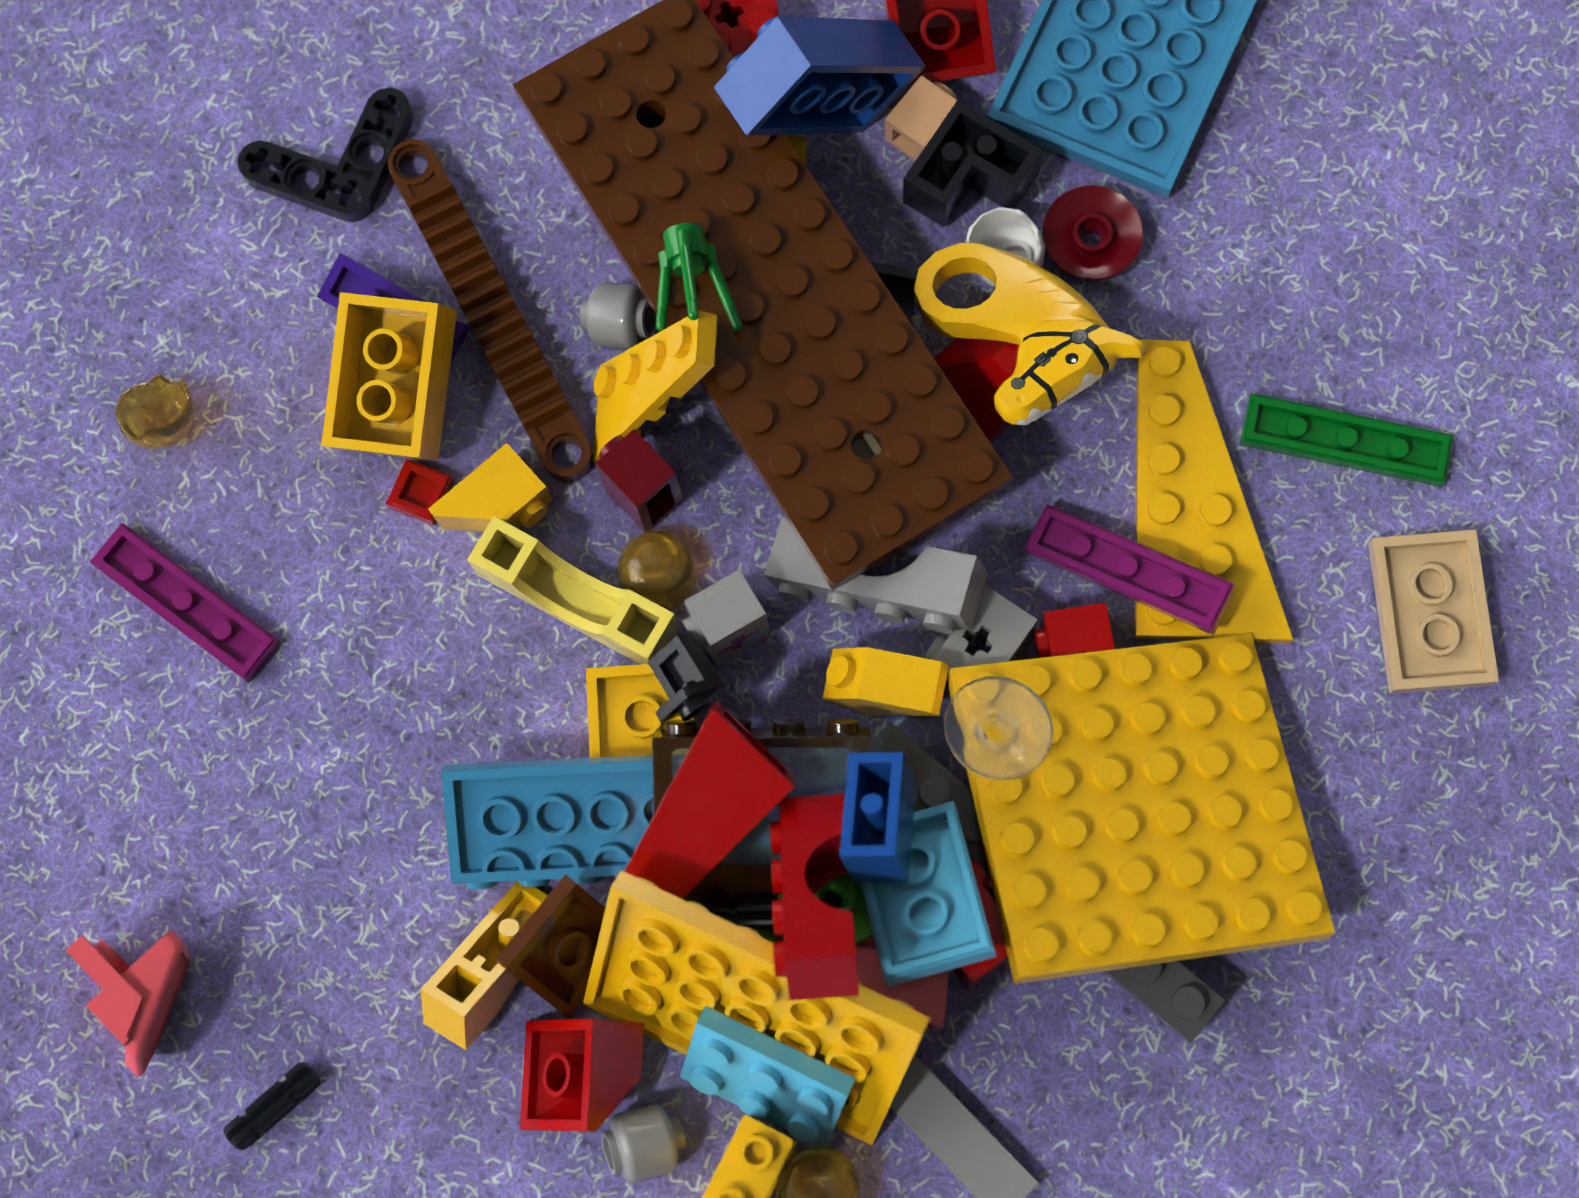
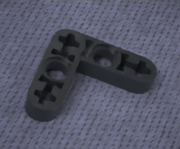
[237,87,414,222]

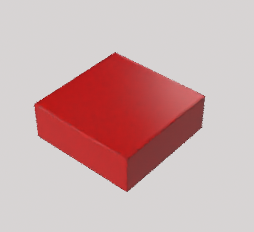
[386,459,455,526]

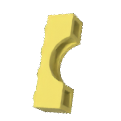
[467,516,679,664]

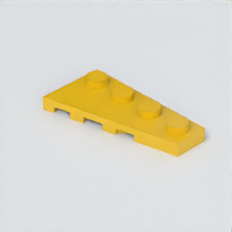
[593,310,717,462]

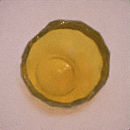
[115,374,195,450]
[617,531,698,612]
[776,1145,860,1198]

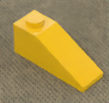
[420,881,548,1050]

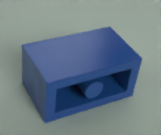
[839,752,916,882]

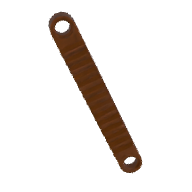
[388,139,593,483]

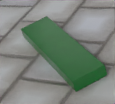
[1239,393,1453,487]

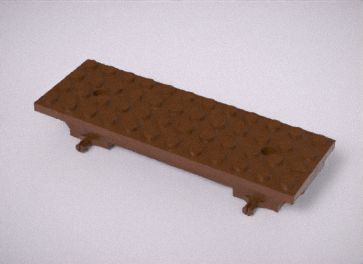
[513,0,1013,591]

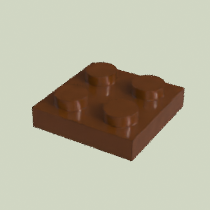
[495,875,606,1018]

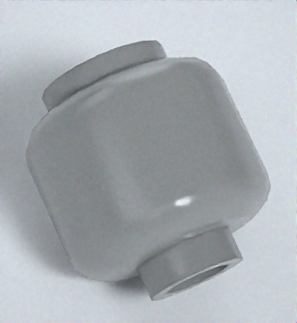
[580,283,657,350]
[601,1104,686,1184]

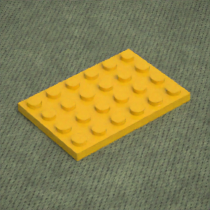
[583,870,930,1146]

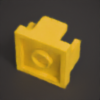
[586,664,698,758]

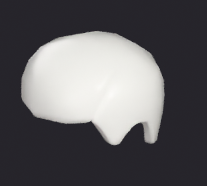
[965,206,1045,287]

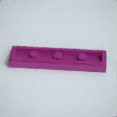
[1024,504,1236,636]
[90,523,281,683]

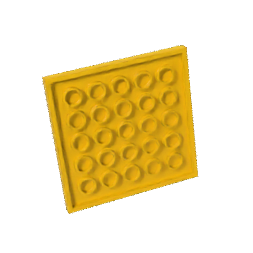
[947,633,1336,984]

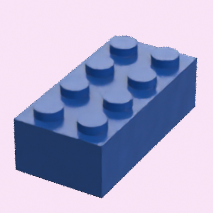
[714,16,926,136]

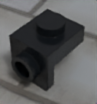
[647,631,724,722]

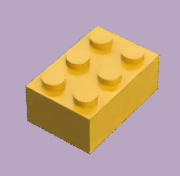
[321,292,457,462]

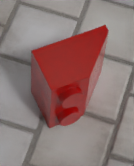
[884,0,996,86]

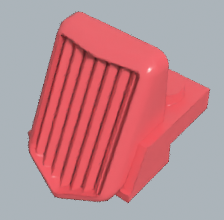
[65,930,190,1076]

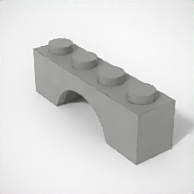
[764,517,988,634]

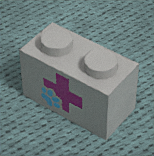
[682,569,770,667]

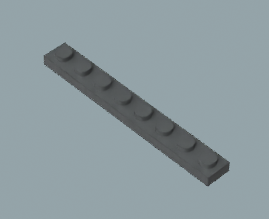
[870,722,1226,1044]

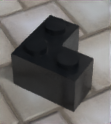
[903,100,1043,227]

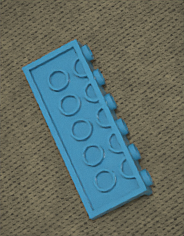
[441,753,772,889]

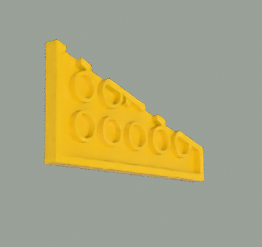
[1134,339,1293,644]

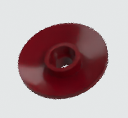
[1042,185,1143,281]

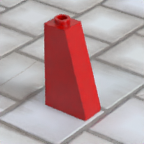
[624,701,796,899]

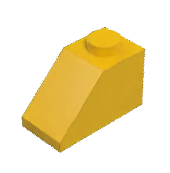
[428,443,552,531]
[822,647,949,716]

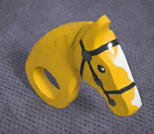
[914,243,1146,425]

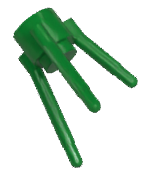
[656,223,743,332]

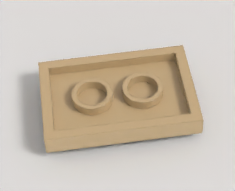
[1368,529,1499,694]

